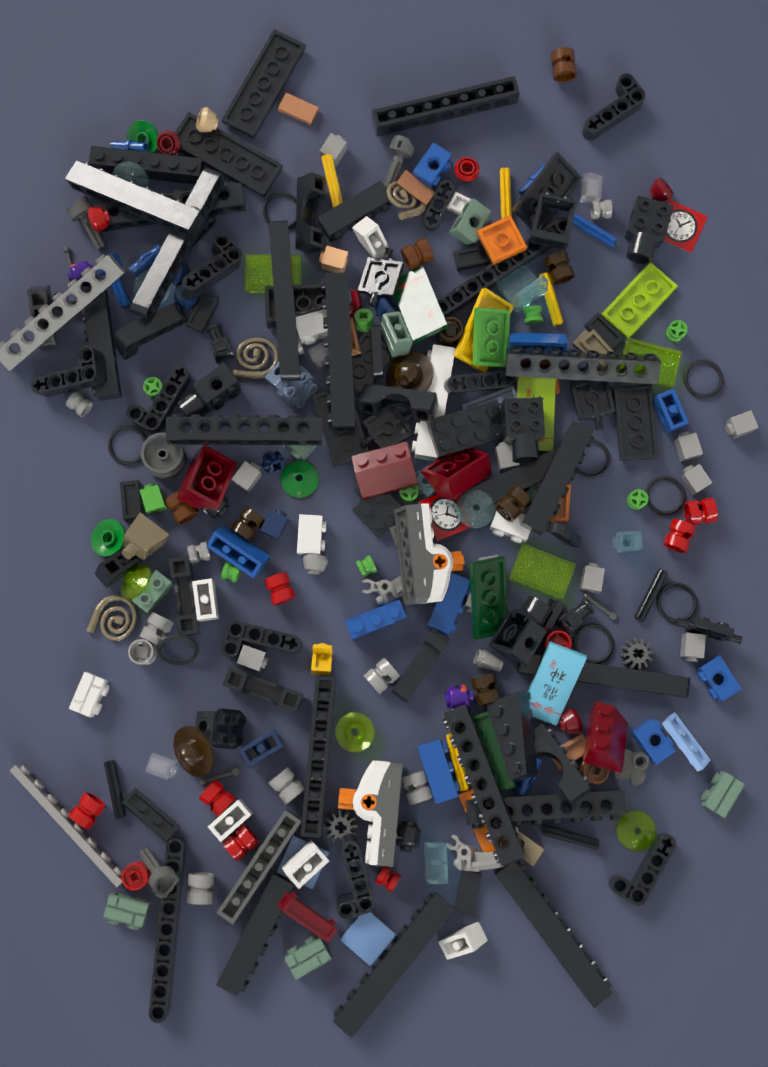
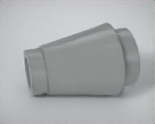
[473,649,503,672]

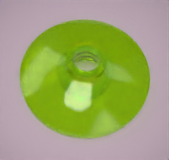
[121,565,151,599]
[335,713,374,752]
[616,811,656,851]

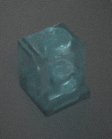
[416,469,436,499]
[612,531,643,553]

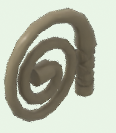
[386,181,426,220]
[233,337,279,380]
[86,595,137,641]

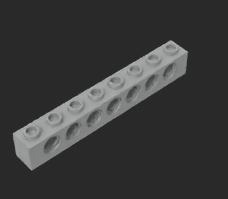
[0,254,125,371]

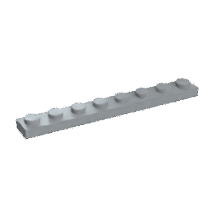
[9,764,123,887]

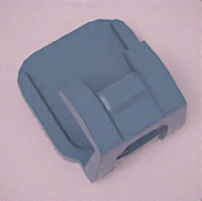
[265,361,317,410]

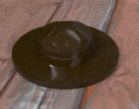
[386,351,434,391]
[173,726,214,777]

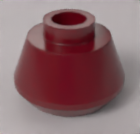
[156,130,181,155]
[649,178,674,202]
[558,708,583,734]

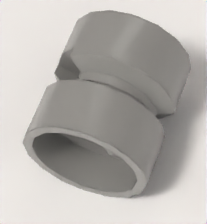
[140,612,174,647]
[128,639,158,666]
[363,658,400,694]
[269,767,305,805]
[401,770,433,805]
[187,872,215,905]

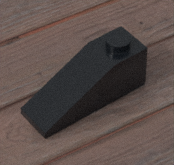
[27,285,56,347]
[94,548,145,588]

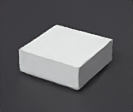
[447,191,471,215]

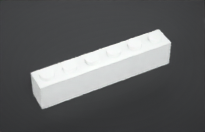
[411,344,455,461]

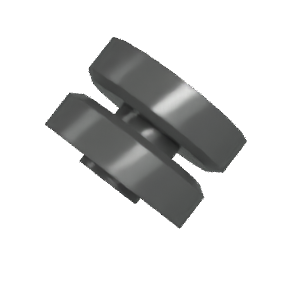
[141,432,186,480]

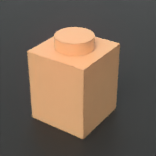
[319,246,348,273]

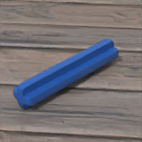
[567,213,617,247]

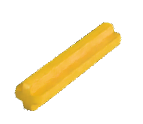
[321,154,343,208]
[500,168,512,219]
[539,273,563,326]
[446,733,470,791]

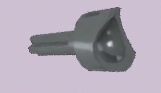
[384,135,415,190]
[65,196,106,251]
[140,847,180,898]

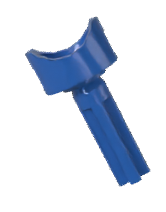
[96,253,131,308]

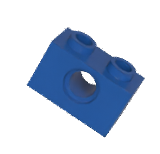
[413,142,452,189]
[653,388,689,435]
[696,655,742,701]
[630,718,676,765]

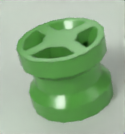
[523,305,543,325]
[354,308,374,333]
[666,320,688,342]
[143,377,163,399]
[399,486,419,503]
[627,489,648,510]
[355,555,377,579]
[221,561,241,583]

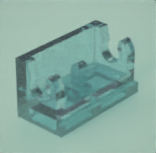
[424,841,448,884]

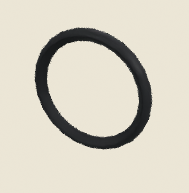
[263,192,297,228]
[684,360,723,398]
[108,426,147,465]
[575,440,610,478]
[645,476,685,515]
[657,582,697,623]
[573,624,614,664]
[157,635,199,665]

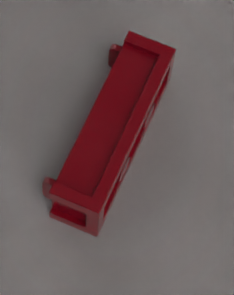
[277,892,338,943]

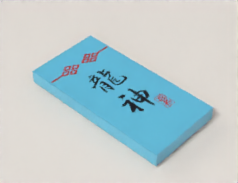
[528,641,587,725]

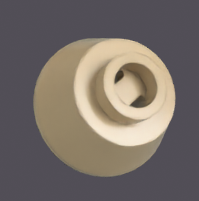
[196,107,219,132]

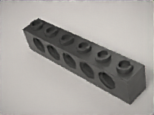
[217,808,302,924]

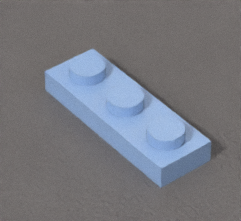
[662,712,711,772]

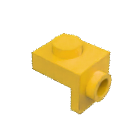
[311,643,332,675]

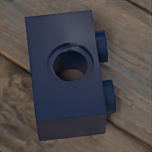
[239,729,284,767]

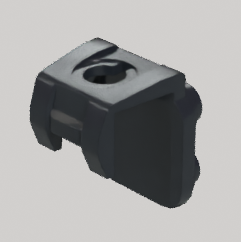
[195,708,246,749]

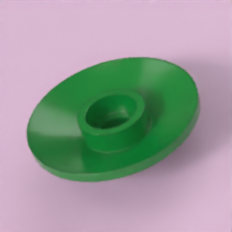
[127,120,158,153]
[281,461,319,498]
[91,519,125,557]

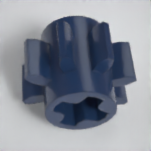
[261,451,286,474]

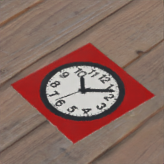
[664,199,708,253]
[419,494,474,541]

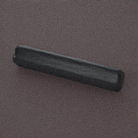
[634,569,668,622]
[104,760,126,819]
[542,825,600,850]

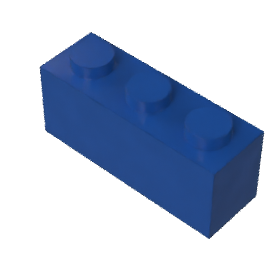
[509,333,568,361]
[206,525,271,579]
[427,572,471,635]
[345,600,406,640]
[417,739,460,804]

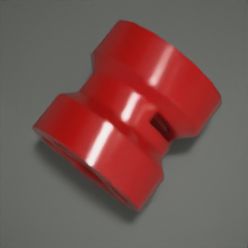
[374,866,401,892]

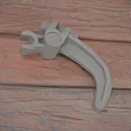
[362,575,403,605]
[446,827,518,872]

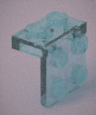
[497,265,548,312]

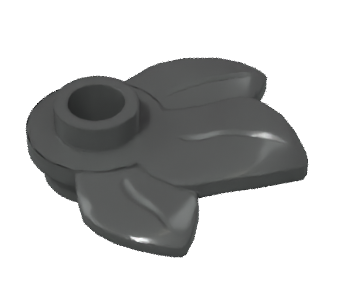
[614,749,650,787]

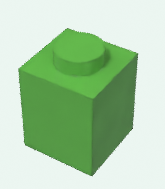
[139,483,168,515]

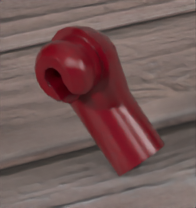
[349,290,362,317]

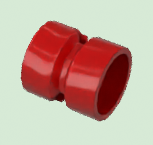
[684,498,718,525]
[663,519,696,553]
[264,572,296,606]
[543,630,571,651]
[198,779,236,817]
[69,791,106,830]
[222,824,260,862]
[122,861,151,890]

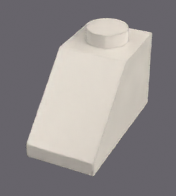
[352,216,389,258]
[438,922,488,960]

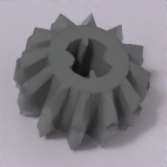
[620,637,654,670]
[324,810,358,843]

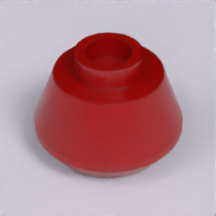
[454,157,480,182]
[88,207,111,233]

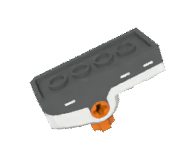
[394,503,465,605]
[338,760,402,867]

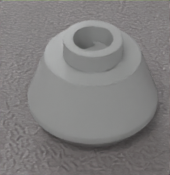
[303,554,329,575]

